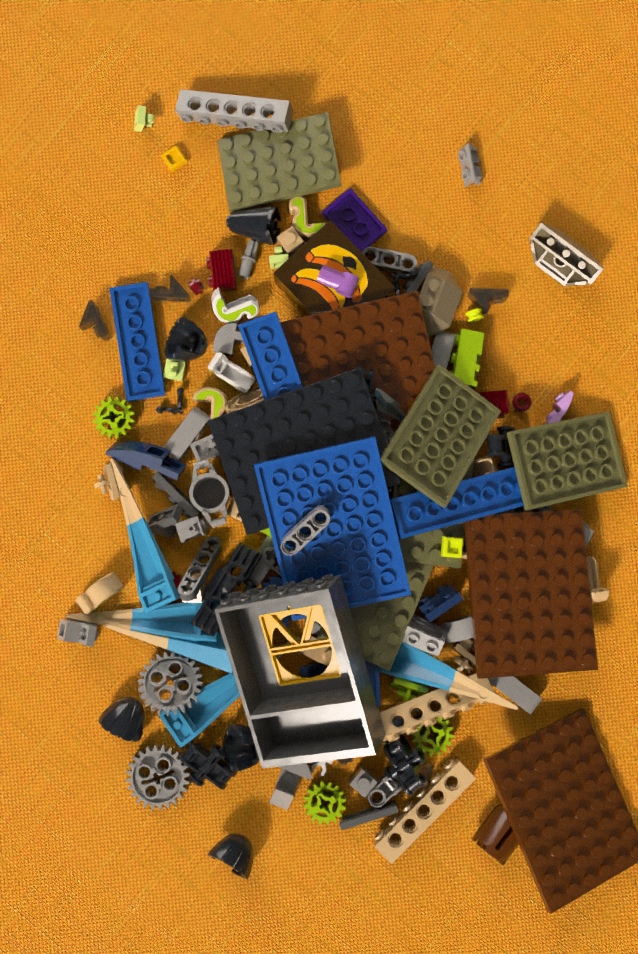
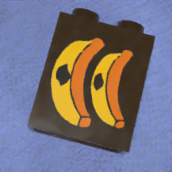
[273,220,395,316]

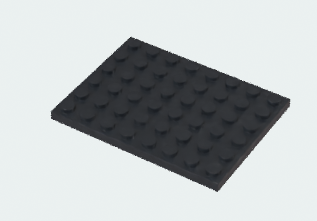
[208,367,400,535]

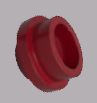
[187,277,205,296]
[512,393,532,412]

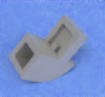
[213,323,244,357]
[441,614,474,643]
[57,619,98,647]

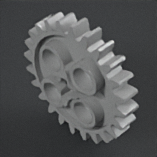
[138,652,203,716]
[125,744,191,810]

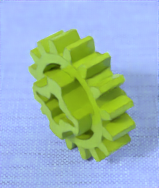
[93,397,136,439]
[411,716,454,757]
[303,780,346,825]

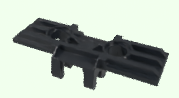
[191,542,262,637]

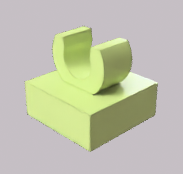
[134,105,154,132]
[269,246,289,269]
[163,359,186,382]

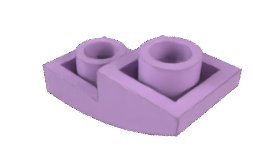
[544,391,574,424]

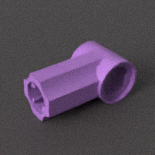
[317,265,360,298]

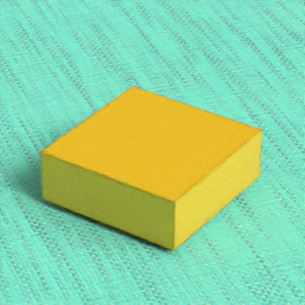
[161,145,188,173]

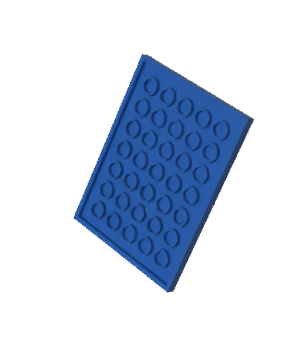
[254,436,411,621]

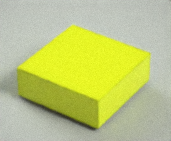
[441,536,463,558]

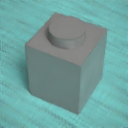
[349,764,377,798]

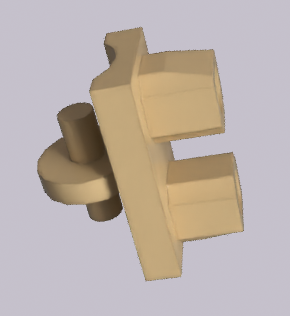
[94,463,124,501]
[451,639,476,672]

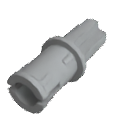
[238,240,259,279]

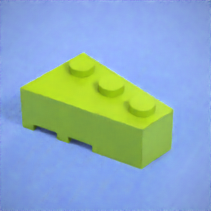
[449,329,484,390]

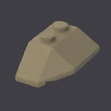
[529,222,604,286]
[419,266,463,338]

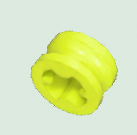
[465,308,484,323]

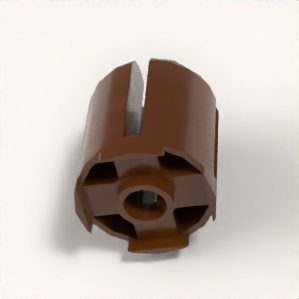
[471,805,519,866]

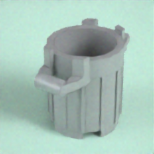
[189,459,232,528]

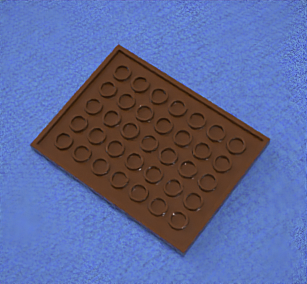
[280,291,435,420]
[464,509,598,679]
[483,708,638,914]

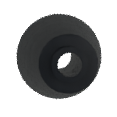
[226,206,281,245]

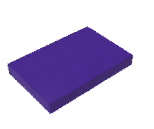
[322,188,388,252]

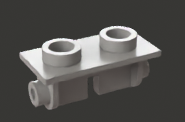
[458,143,483,187]

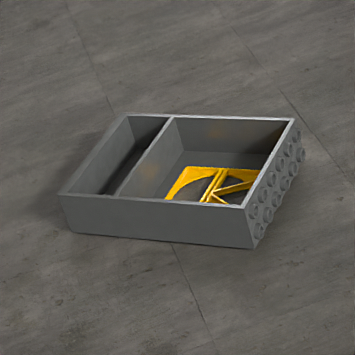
[214,574,386,768]

